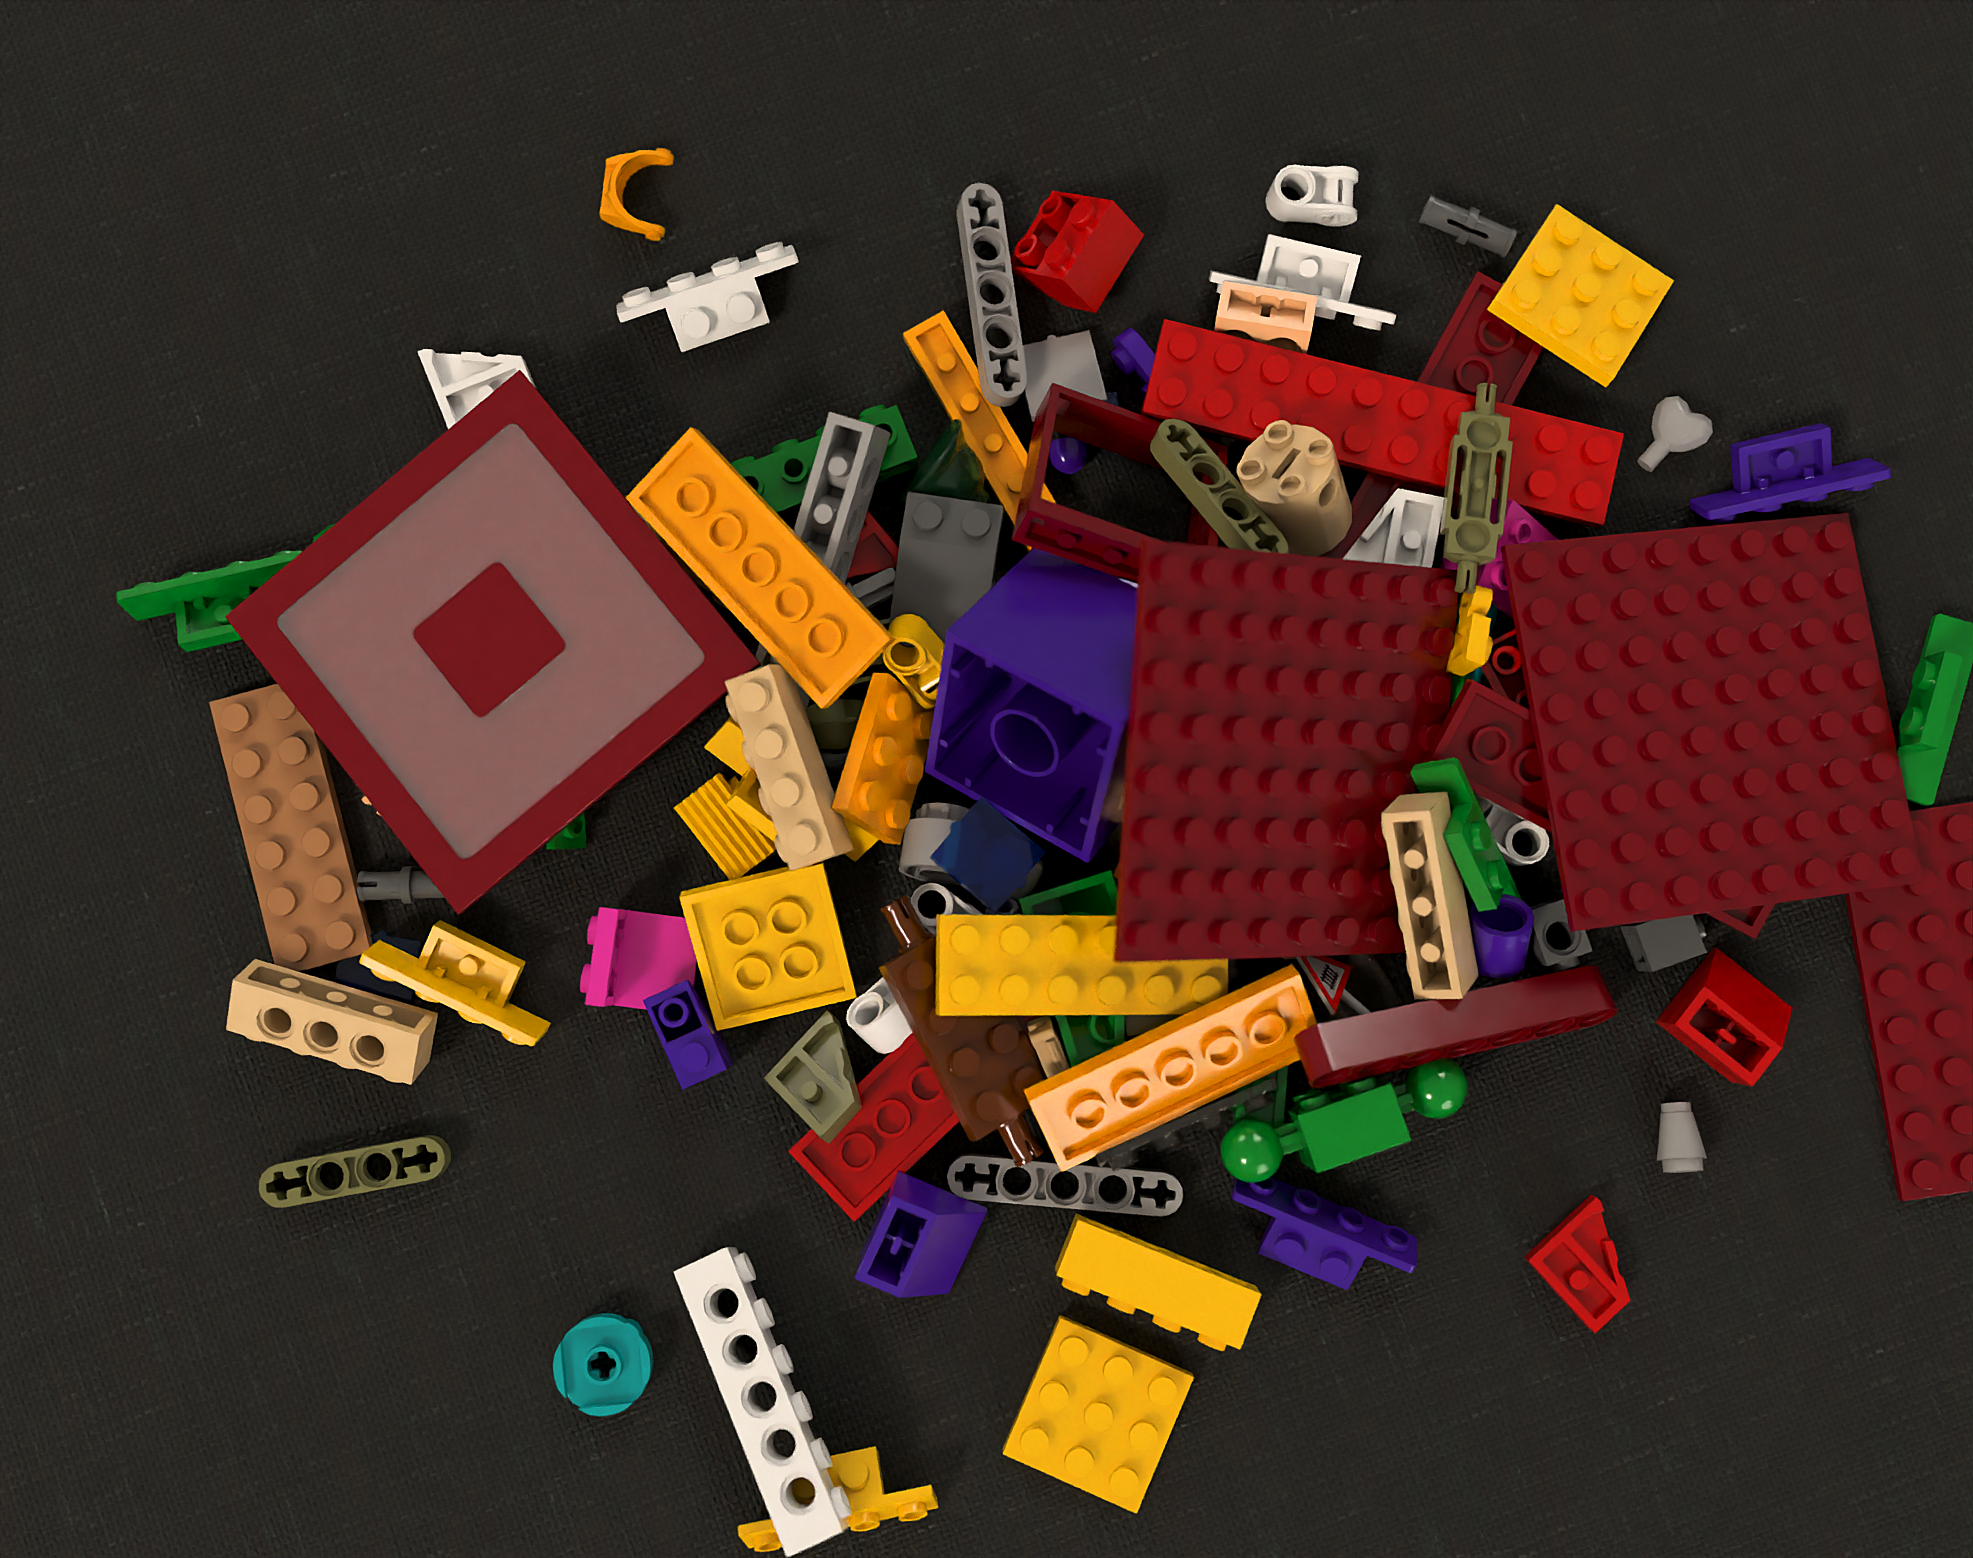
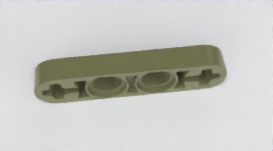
[1150,419,1288,554]
[259,1135,451,1208]

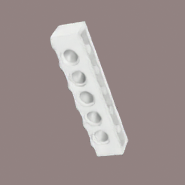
[673,1247,852,1558]

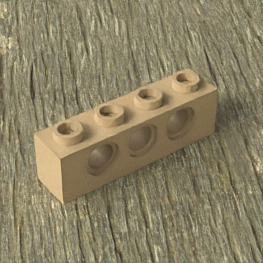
[226,959,438,1085]

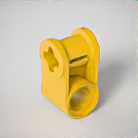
[882,614,945,709]

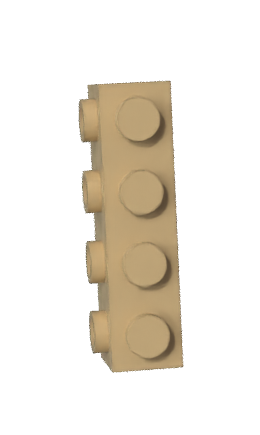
[725,665,854,871]
[1381,792,1479,999]

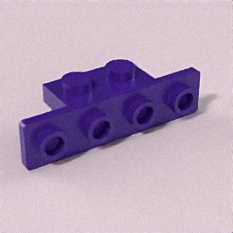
[1690,423,1891,523]
[1232,1176,1417,1290]

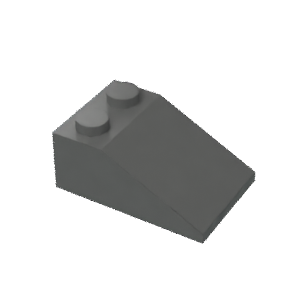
[889,492,1003,648]

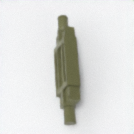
[1440,383,1513,594]

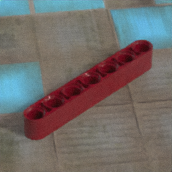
[1293,965,1618,1088]

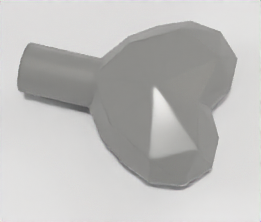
[1637,396,1713,472]

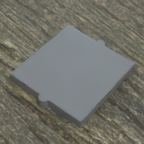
[1023,330,1108,422]

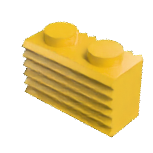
[674,772,778,880]

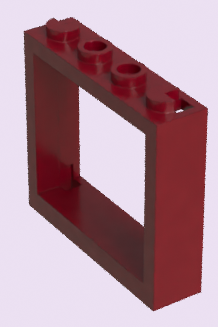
[1012,383,1228,584]

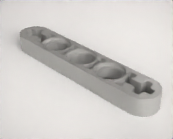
[956,183,1027,407]
[947,1153,1183,1216]

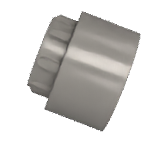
[899,803,987,886]

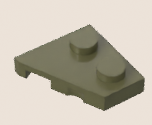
[764,1010,862,1144]

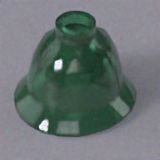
[901,419,990,503]

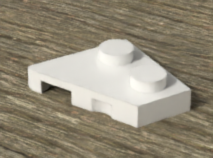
[418,349,536,429]
[1343,488,1444,568]

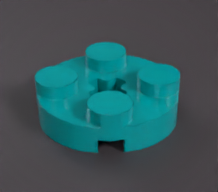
[553,1313,654,1416]

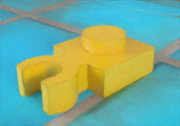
[1446,585,1493,676]

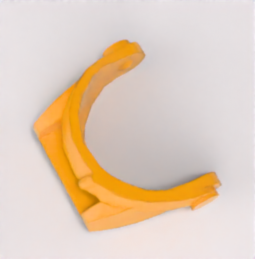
[600,148,674,241]

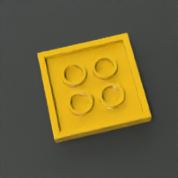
[1487,204,1674,388]
[679,861,857,1031]
[1002,1315,1194,1514]

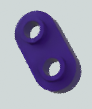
[1111,327,1155,399]

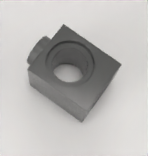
[1528,896,1592,972]
[1620,914,1707,972]

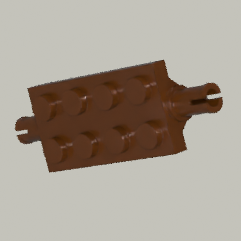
[878,894,1048,1167]

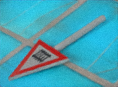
[1296,956,1371,1015]

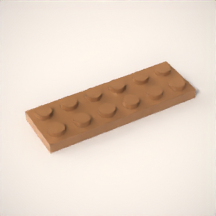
[209,684,374,972]

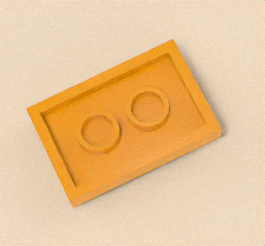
[831,673,934,845]

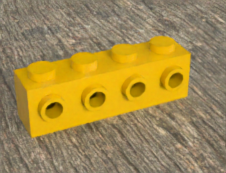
[1055,1213,1261,1351]

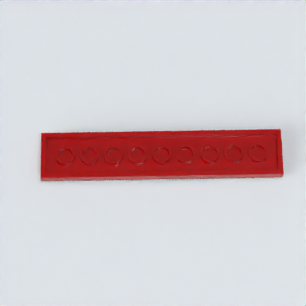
[1141,319,1624,528]

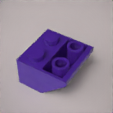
[854,1171,987,1298]

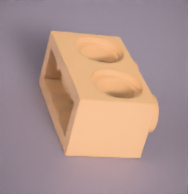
[1214,281,1317,354]

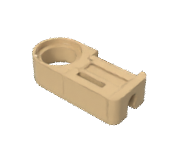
[1027,1015,1070,1078]

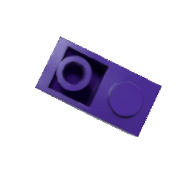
[643,980,734,1090]

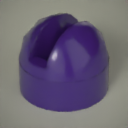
[1049,437,1087,474]

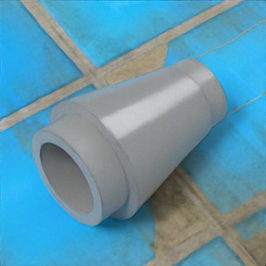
[1657,1102,1707,1173]

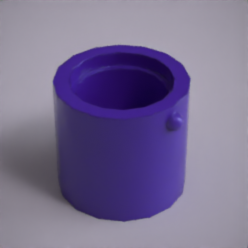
[1469,893,1535,978]

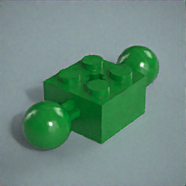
[1220,1059,1467,1183]

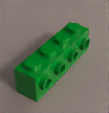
[731,405,919,521]

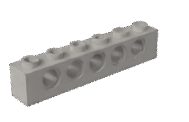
[755,412,891,709]

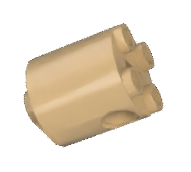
[1237,420,1352,557]

